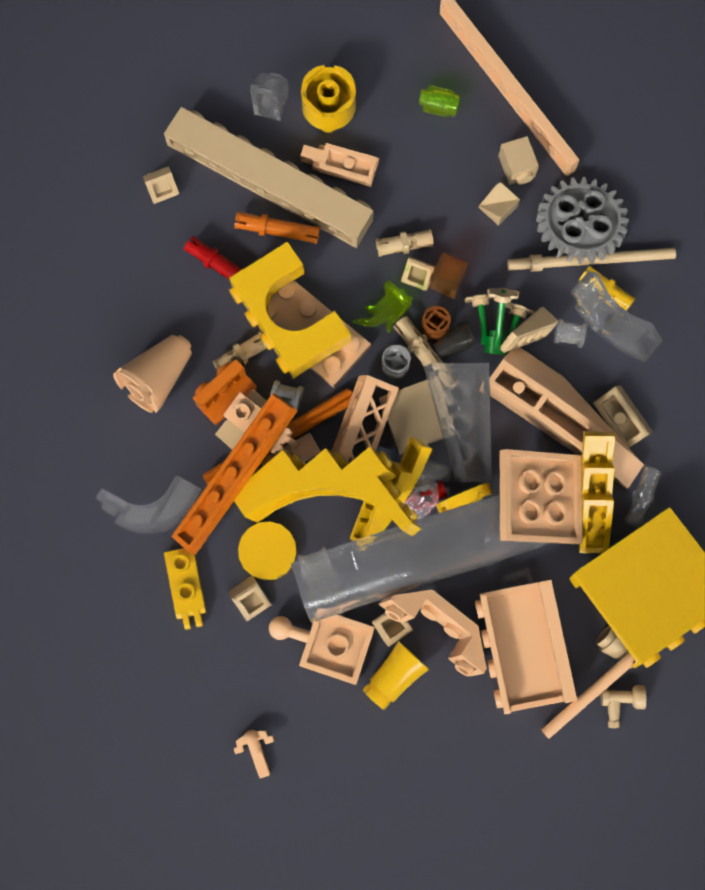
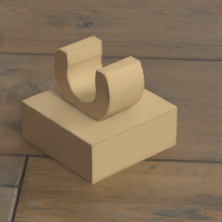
[143,166,179,204]

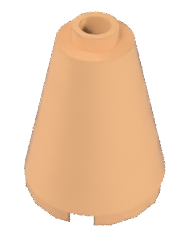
[113,335,192,413]

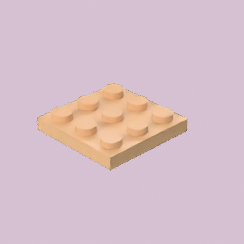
[500,449,583,544]

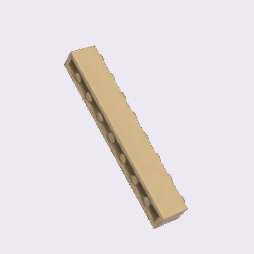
[164,107,374,248]

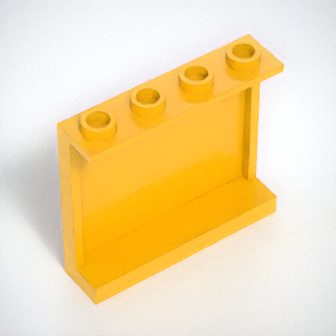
[569,507,705,668]

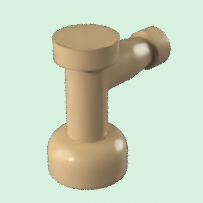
[600,685,647,728]

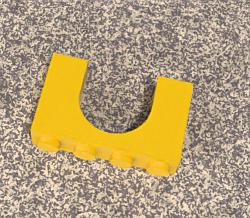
[229,242,351,379]

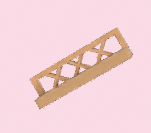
[331,375,399,462]

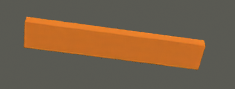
[171,393,298,555]

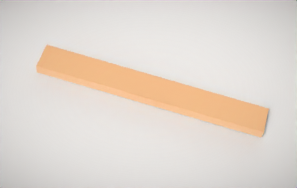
[440,0,579,176]

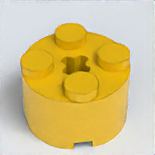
[301,65,356,133]

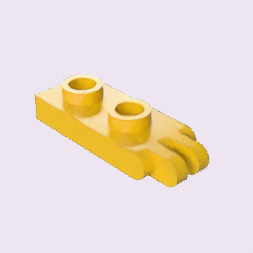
[164,548,206,630]

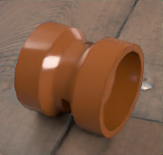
[421,306,451,341]

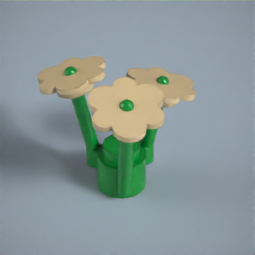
[464,288,535,355]

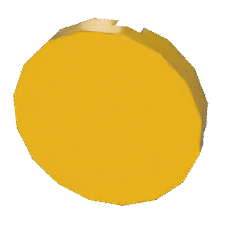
[436,482,494,516]
[238,521,297,580]

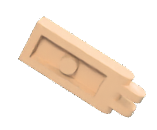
[223,392,299,456]

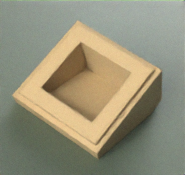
[228,576,272,621]

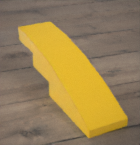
[579,431,615,553]
[350,436,432,551]

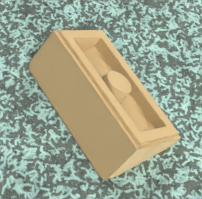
[593,386,653,448]

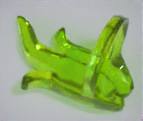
[352,281,413,333]

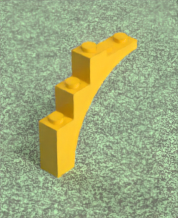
[234,446,422,537]

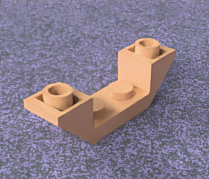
[379,589,487,676]

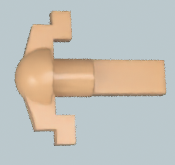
[234,730,275,778]

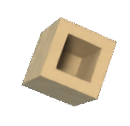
[498,136,539,185]

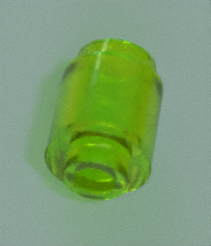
[419,84,460,118]

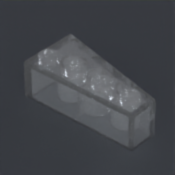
[424,363,492,483]

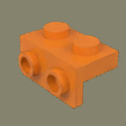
[193,359,257,425]

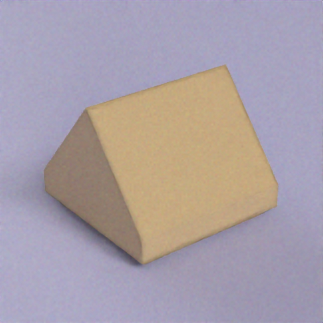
[401,257,436,291]
[372,613,413,647]

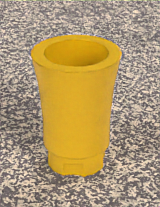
[363,641,430,710]

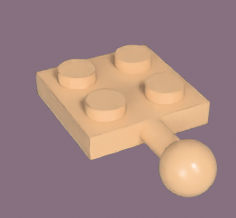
[269,609,375,685]

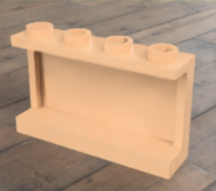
[475,580,577,714]

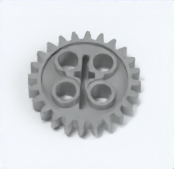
[536,177,629,264]

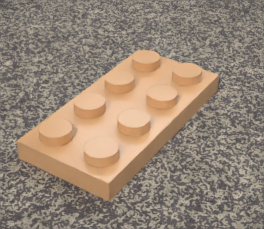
[268,281,371,388]

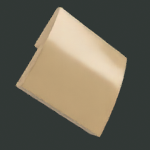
[379,377,453,455]

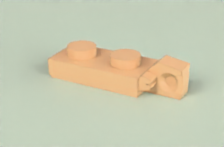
[301,143,379,187]

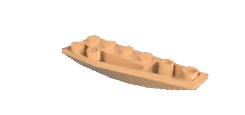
[483,347,644,489]

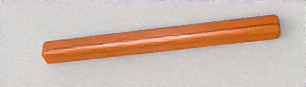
[203,389,352,485]

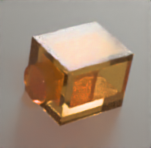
[429,252,469,299]

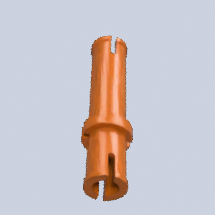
[235,211,320,244]

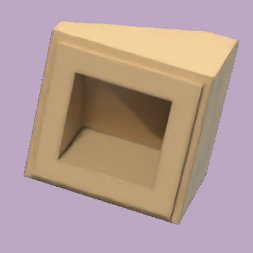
[478,182,520,226]

